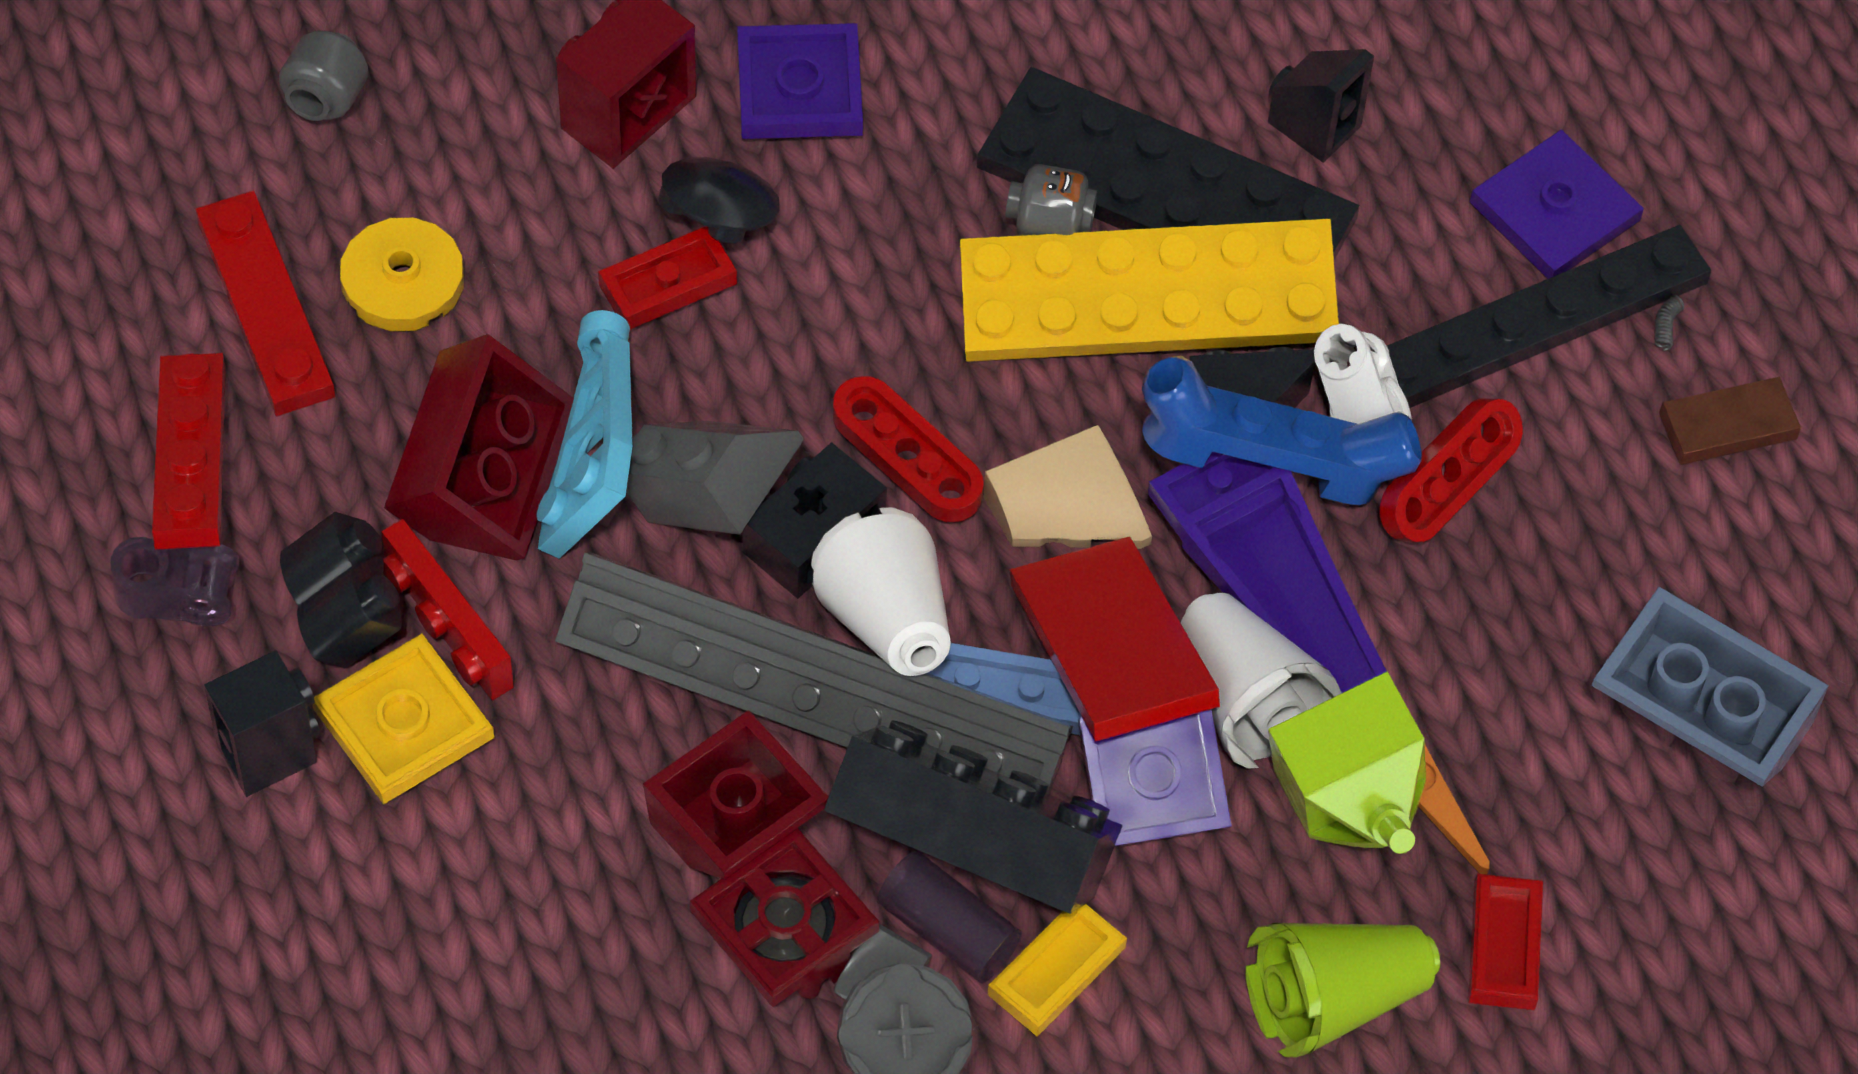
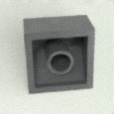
[626,421,804,534]

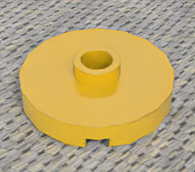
[340,217,464,331]

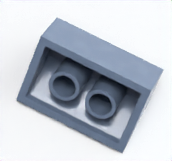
[1591,587,1829,787]

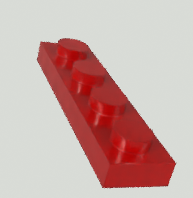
[152,353,226,550]

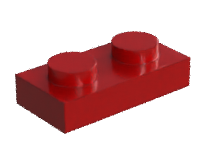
[598,226,737,329]

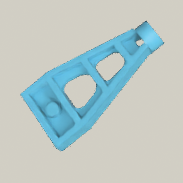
[537,310,633,559]

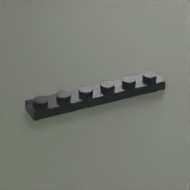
[1373,224,1712,408]

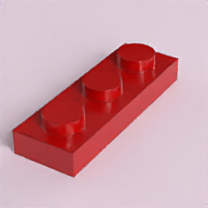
[381,519,514,701]

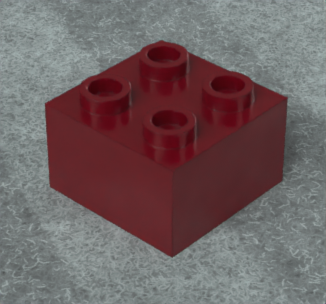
[556,0,696,169]

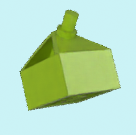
[1268,671,1426,854]

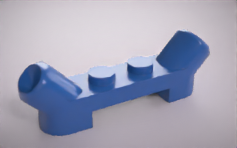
[1142,356,1422,505]

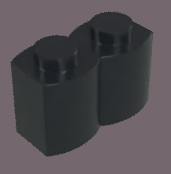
[280,512,401,668]

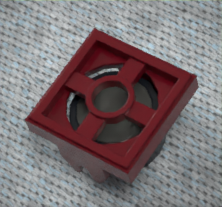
[690,828,879,1007]

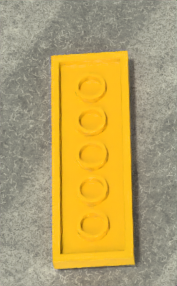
[960,219,1339,362]

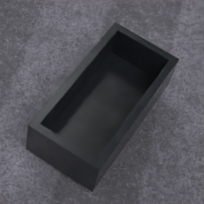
[824,720,1123,914]

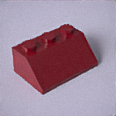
[384,334,574,561]

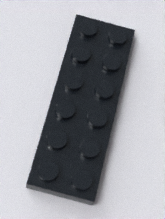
[977,66,1360,260]

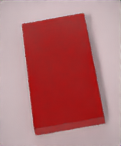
[1010,536,1220,741]

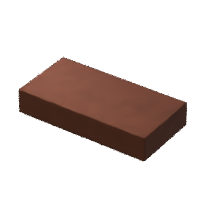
[1659,376,1801,465]

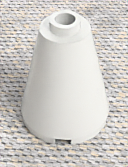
[811,507,951,676]
[1181,593,1341,768]

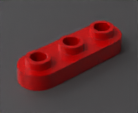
[833,376,984,522]
[1380,398,1523,542]

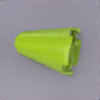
[1246,923,1440,1057]

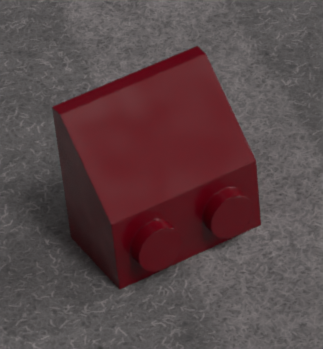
[643,710,829,880]

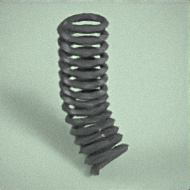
[1654,295,1684,351]

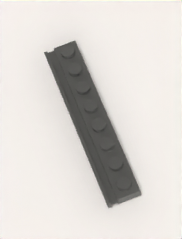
[555,552,1073,795]

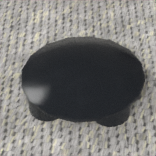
[658,157,780,243]

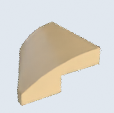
[983,425,1152,549]

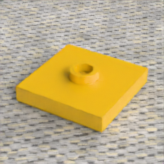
[313,634,494,805]

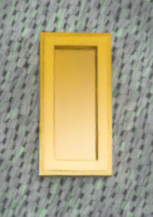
[987,904,1127,1037]

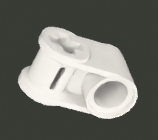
[1314,324,1412,424]

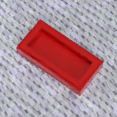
[1468,874,1543,1010]

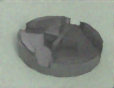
[837,963,973,1074]

